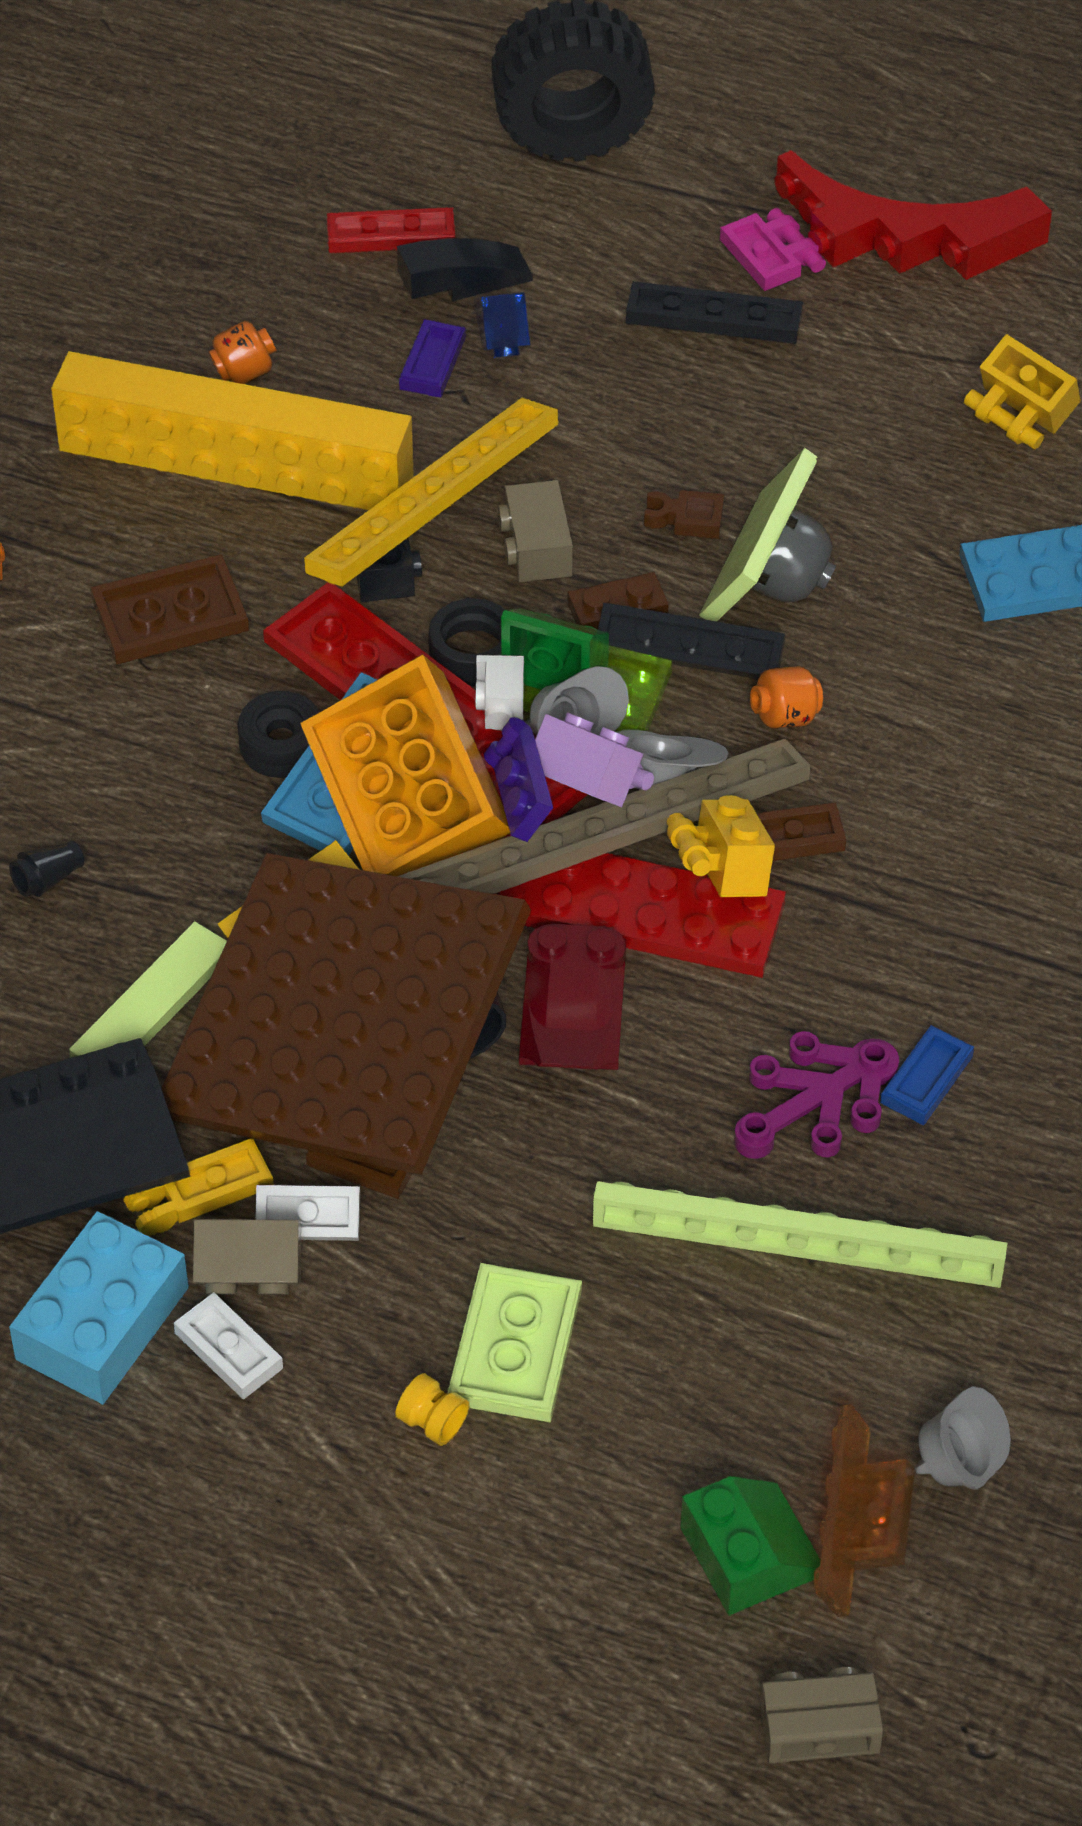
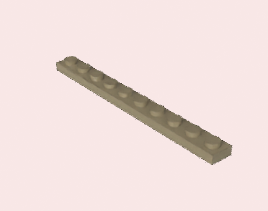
[397,738,811,894]

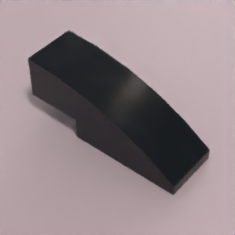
[397,238,533,302]

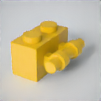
[964,334,1081,450]
[667,795,775,897]

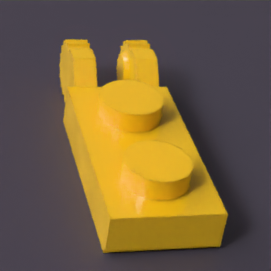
[123,1138,274,1237]

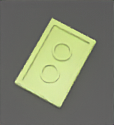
[447,1263,582,1423]

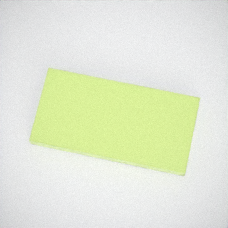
[699,448,817,622]

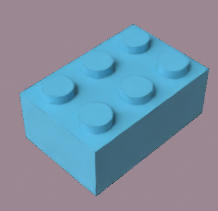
[9,1211,189,1405]

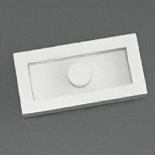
[256,1185,360,1241]
[174,1292,283,1400]

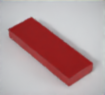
[327,207,455,253]

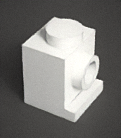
[476,655,524,730]

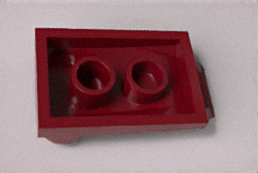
[519,924,627,1070]

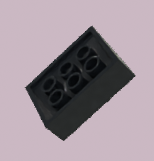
[0,1038,190,1234]

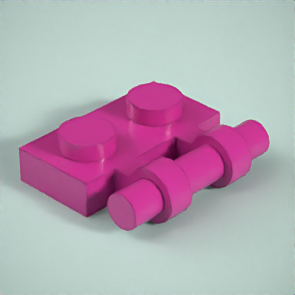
[720,208,826,291]

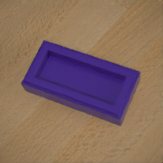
[399,319,466,398]

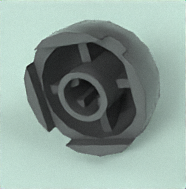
[752,508,836,602]

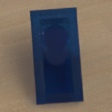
[474,292,530,358]

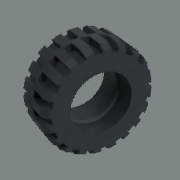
[491,0,655,161]

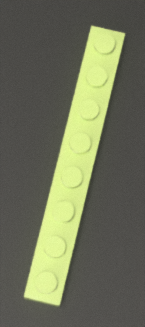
[593,1181,1007,1288]

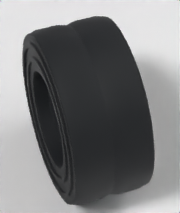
[237,691,319,778]

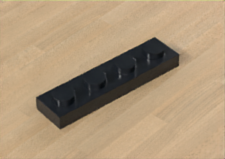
[626,281,803,344]
[598,603,785,679]

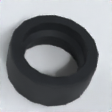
[428,598,505,686]

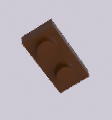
[568,572,669,630]
[756,802,846,861]

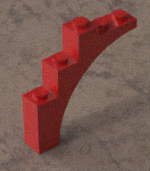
[774,150,1052,280]

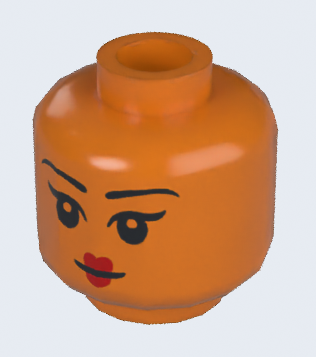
[208,321,277,384]
[750,666,823,729]

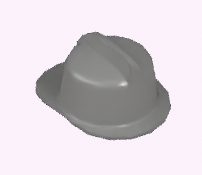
[525,666,629,736]
[618,730,728,790]
[914,1387,1011,1490]

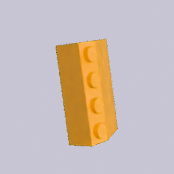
[300,655,510,876]

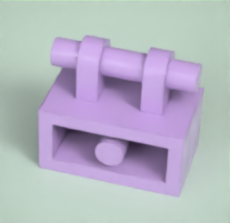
[535,712,654,807]

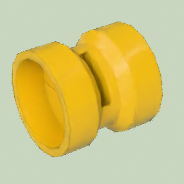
[395,1373,469,1446]

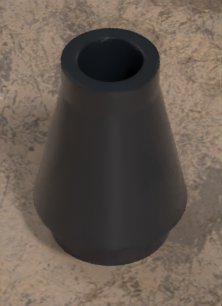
[9,840,84,897]

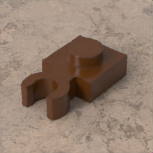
[644,490,724,539]

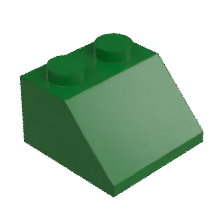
[501,608,609,690]
[680,1476,826,1616]

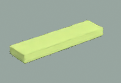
[69,921,227,1057]

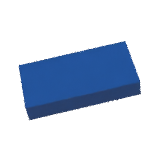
[880,1025,974,1126]

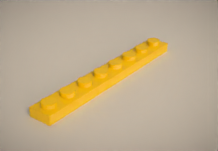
[304,398,558,587]

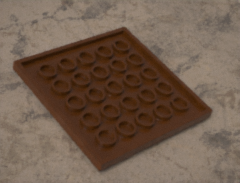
[161,853,531,1175]

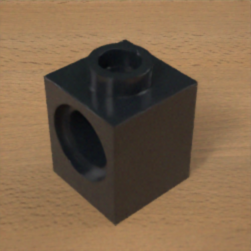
[356,538,422,602]

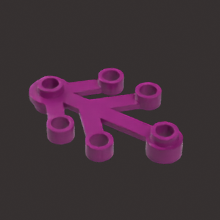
[734,1031,899,1159]

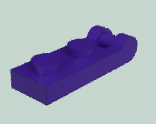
[484,717,553,842]

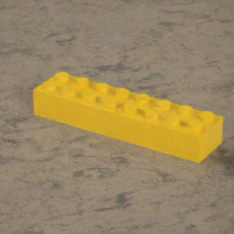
[51,351,414,510]

